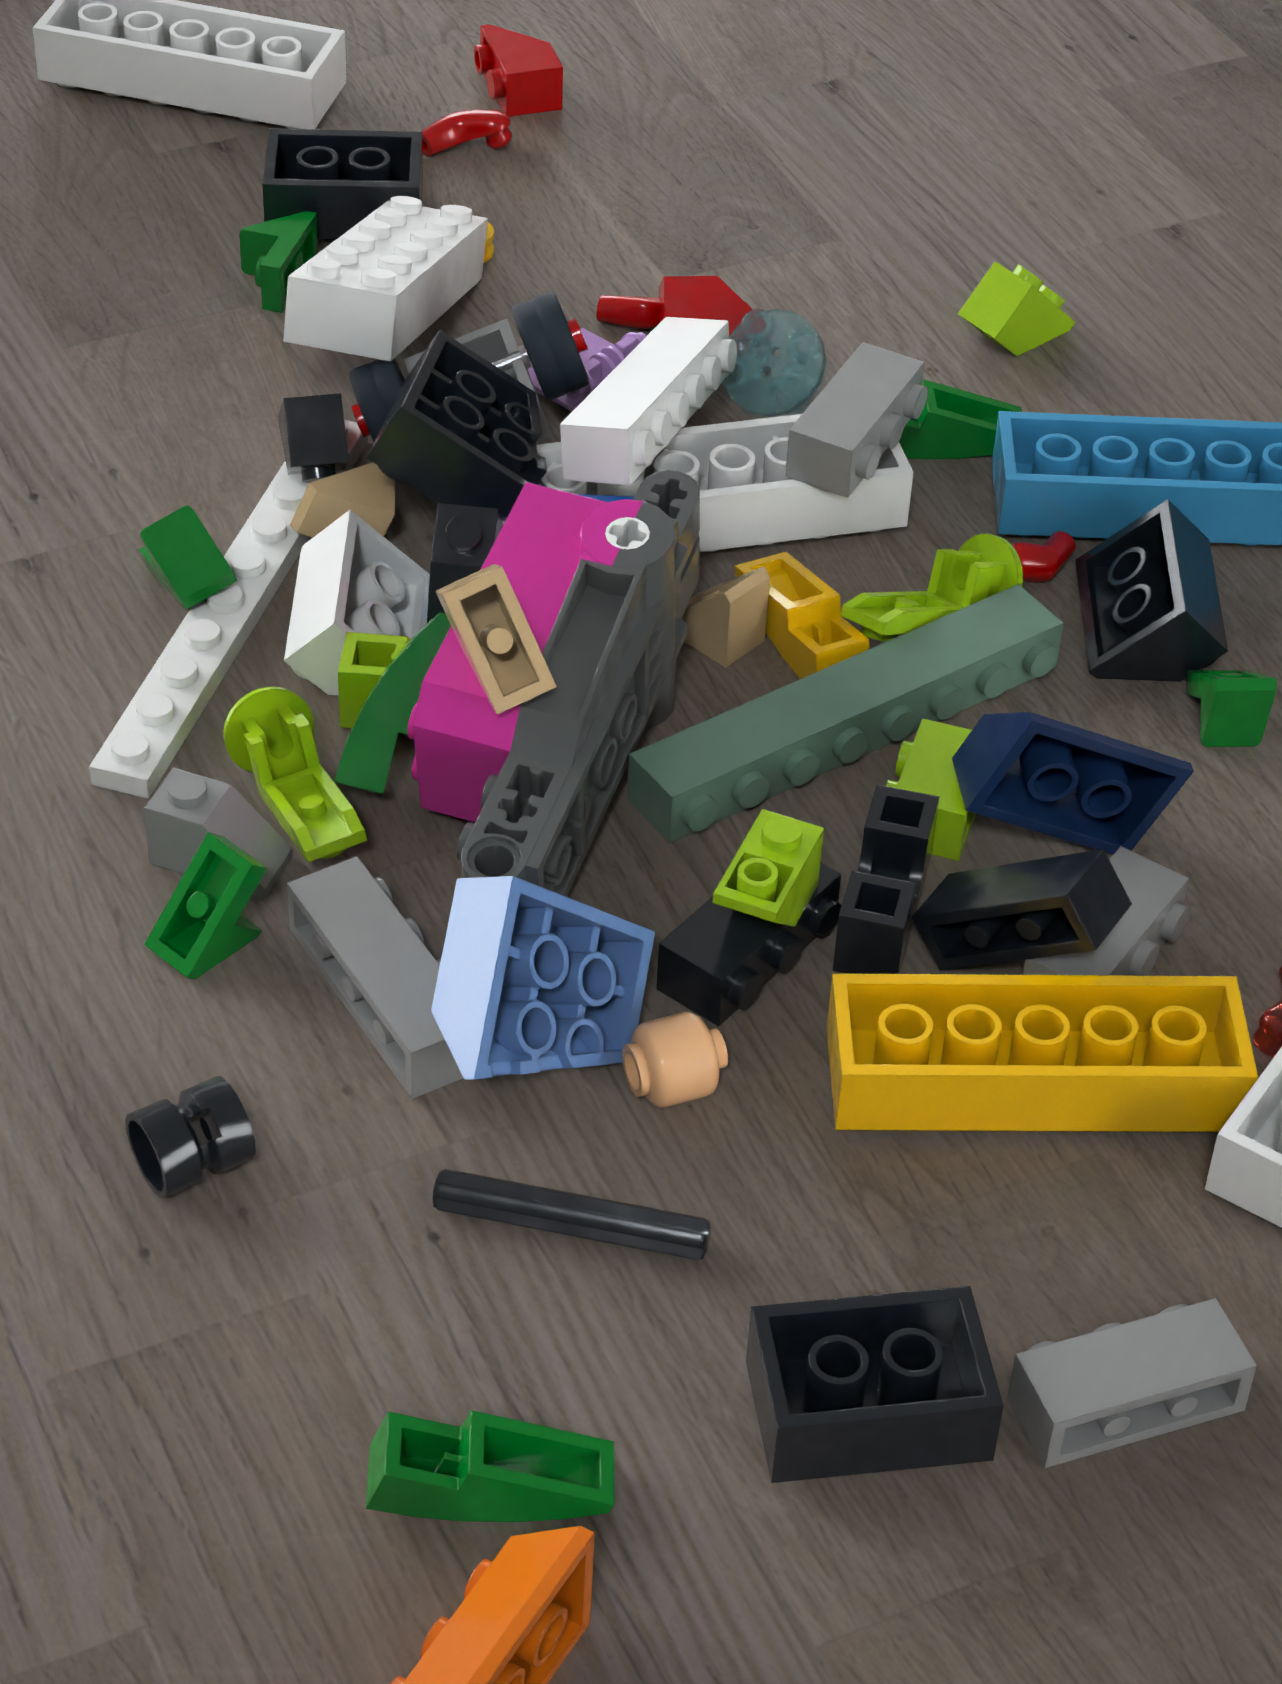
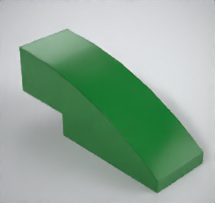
[899,379,1022,459]
[334,612,451,794]
[366,1410,614,1522]

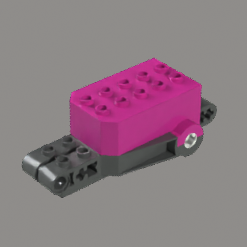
[407,470,700,897]

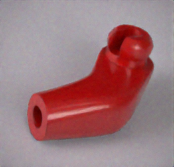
[421,109,512,156]
[596,295,660,329]

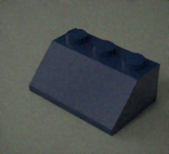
[952,712,1194,855]

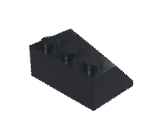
[366,330,547,518]

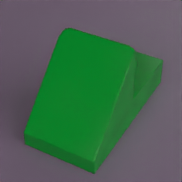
[239,211,318,313]
[139,505,237,610]
[1187,670,1277,747]
[144,832,267,980]

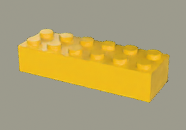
[826,974,1258,1132]

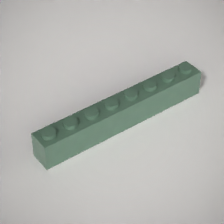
[627,584,1064,843]

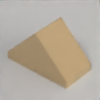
[290,463,395,538]
[682,567,770,668]

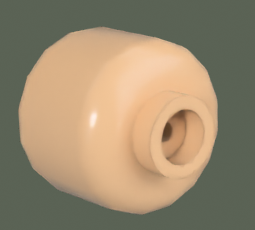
[622,1012,728,1108]

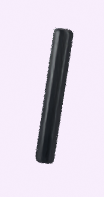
[433,1169,711,1260]

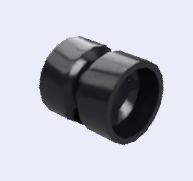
[125,1076,256,1198]

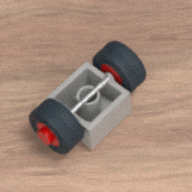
[349,291,589,442]

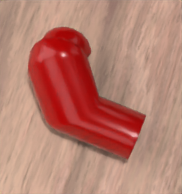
[1012,531,1076,583]

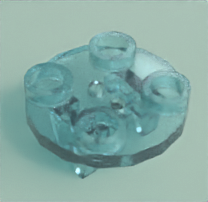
[721,308,826,417]

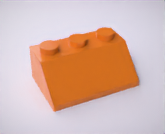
[390,1526,595,1684]

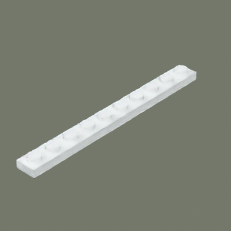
[89,419,368,799]

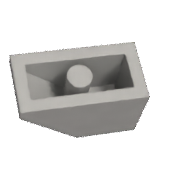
[144,768,293,898]

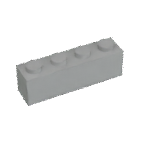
[287,856,463,1099]

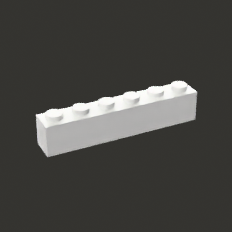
[560,317,737,485]

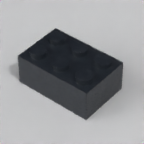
[262,128,423,240]
[746,1286,1004,1483]

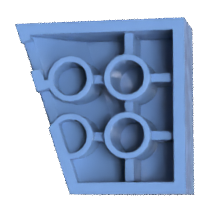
[431,876,655,1080]

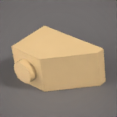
[436,564,557,714]

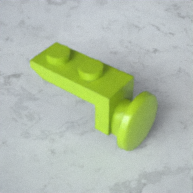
[840,533,1023,642]
[223,687,367,863]

